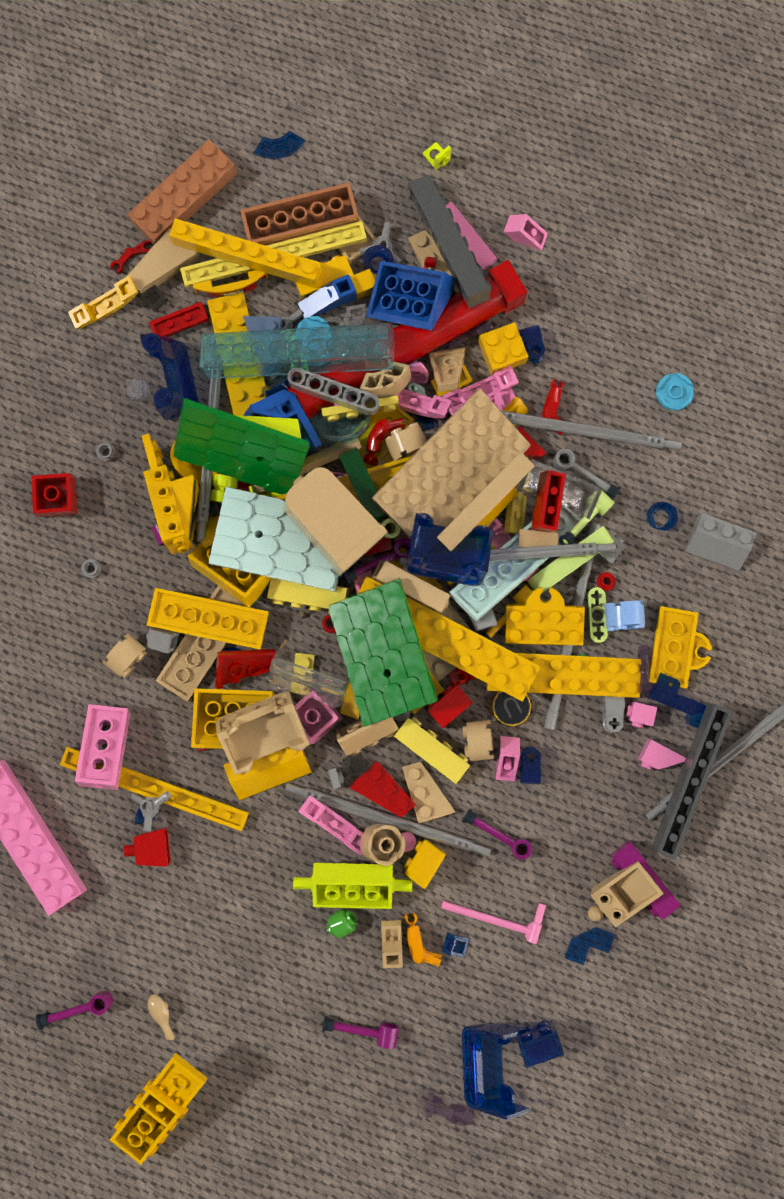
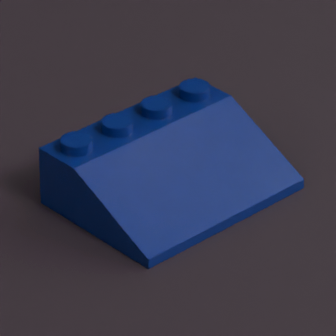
[366,261,456,331]

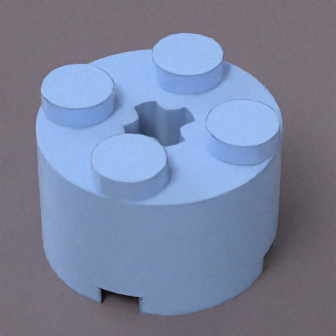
[604,600,646,631]

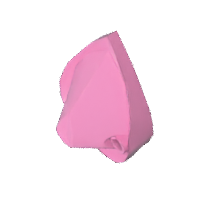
[409,360,429,384]

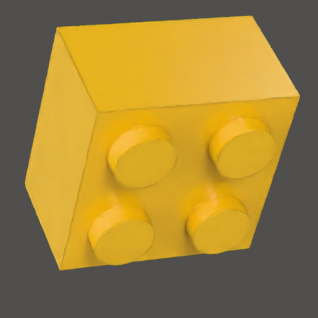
[478,322,528,376]

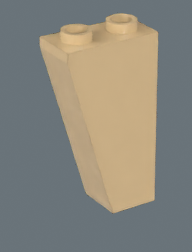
[128,228,200,296]
[371,560,450,613]

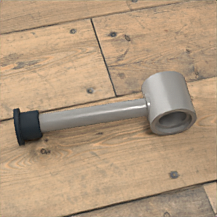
[553,449,621,500]

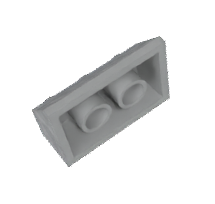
[685,513,757,571]

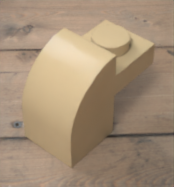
[381,920,403,968]

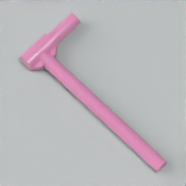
[441,901,546,944]

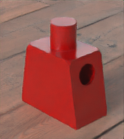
[124,827,171,867]

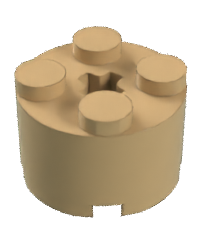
[385,422,427,461]
[102,633,147,678]
[463,720,494,761]
[360,823,405,866]

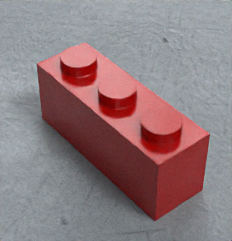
[531,470,566,532]

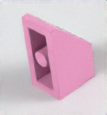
[504,214,548,250]
[496,736,520,781]
[637,739,686,771]

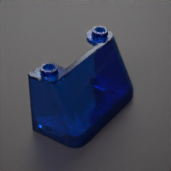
[140,333,199,420]
[404,513,494,586]

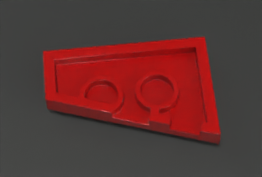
[349,761,416,818]

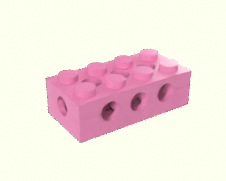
[75,704,131,790]

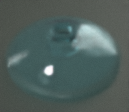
[313,406,370,442]

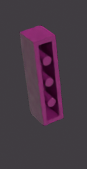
[610,841,681,920]

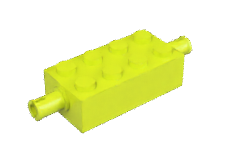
[293,862,412,909]

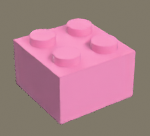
[295,689,343,744]

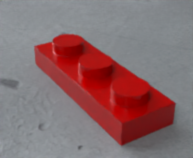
[149,302,209,341]

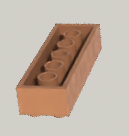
[127,139,237,245]
[240,182,359,246]

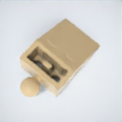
[588,861,663,928]

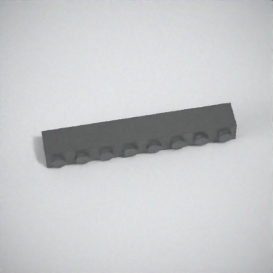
[408,174,492,308]
[651,702,733,860]

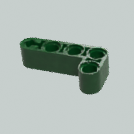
[339,447,389,522]

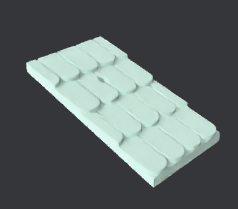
[209,487,339,592]

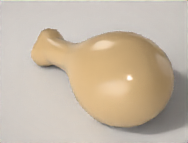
[148,994,175,1040]

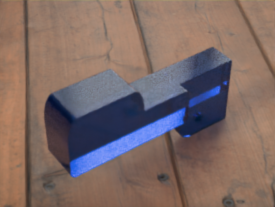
[648,673,706,729]

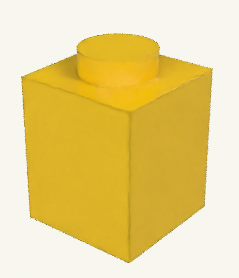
[350,269,376,300]

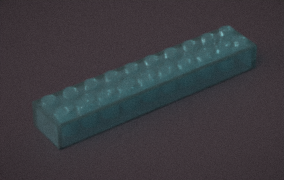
[199,323,395,379]

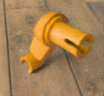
[404,913,442,967]

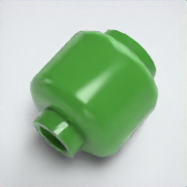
[327,908,357,939]

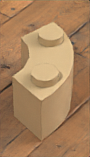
[360,361,412,399]

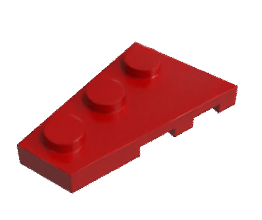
[215,649,276,689]

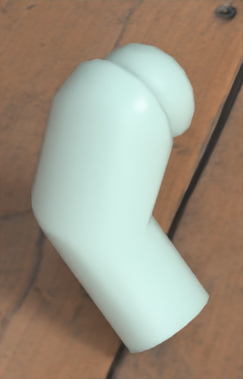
[407,382,426,396]

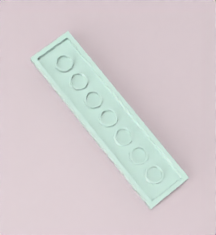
[449,501,581,622]

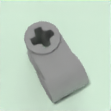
[602,696,625,733]

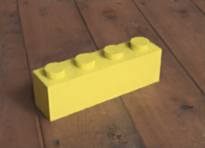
[267,578,349,613]
[394,717,470,784]

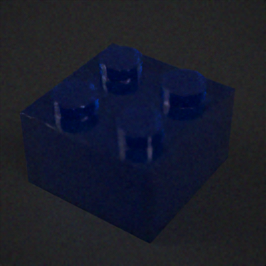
[515,1020,564,1068]

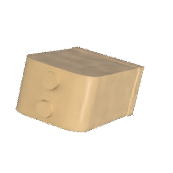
[284,467,388,576]

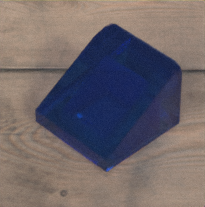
[442,932,470,958]

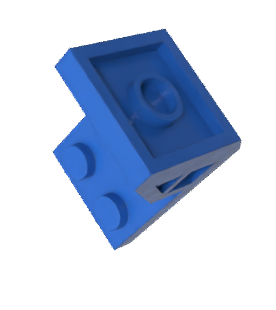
[243,389,322,457]

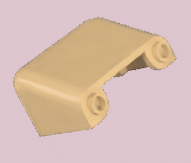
[216,692,310,775]

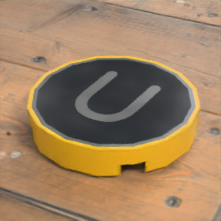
[492,691,531,726]

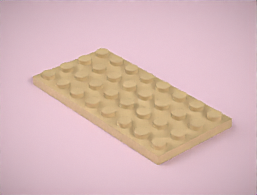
[372,389,531,554]

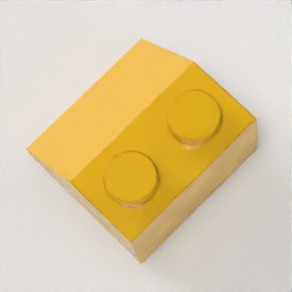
[403,838,446,889]

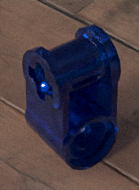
[519,325,545,364]
[520,746,541,785]

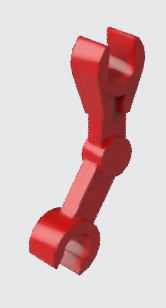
[110,240,152,275]

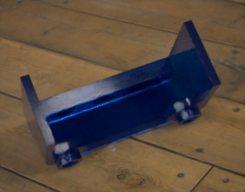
[462,1024,530,1120]

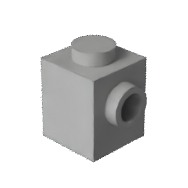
[596,534,626,566]
[146,627,179,654]

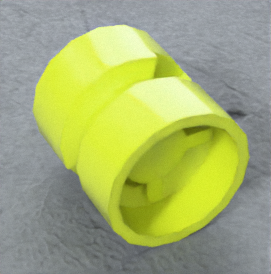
[210,474,238,504]

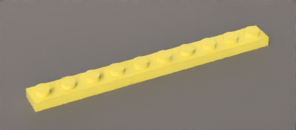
[180,220,367,288]

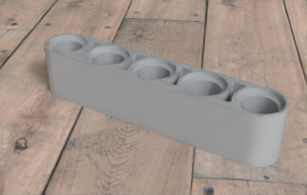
[288,368,379,416]

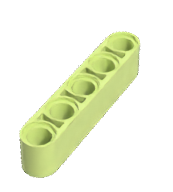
[527,526,615,594]

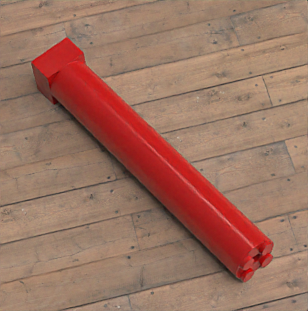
[288,259,528,419]

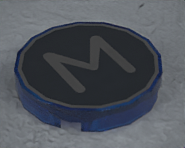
[261,371,297,397]

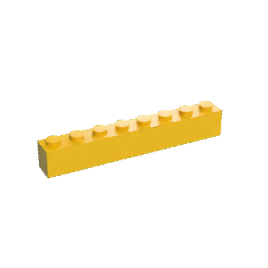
[169,218,322,288]

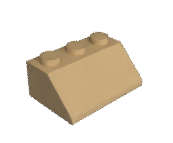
[335,717,399,756]

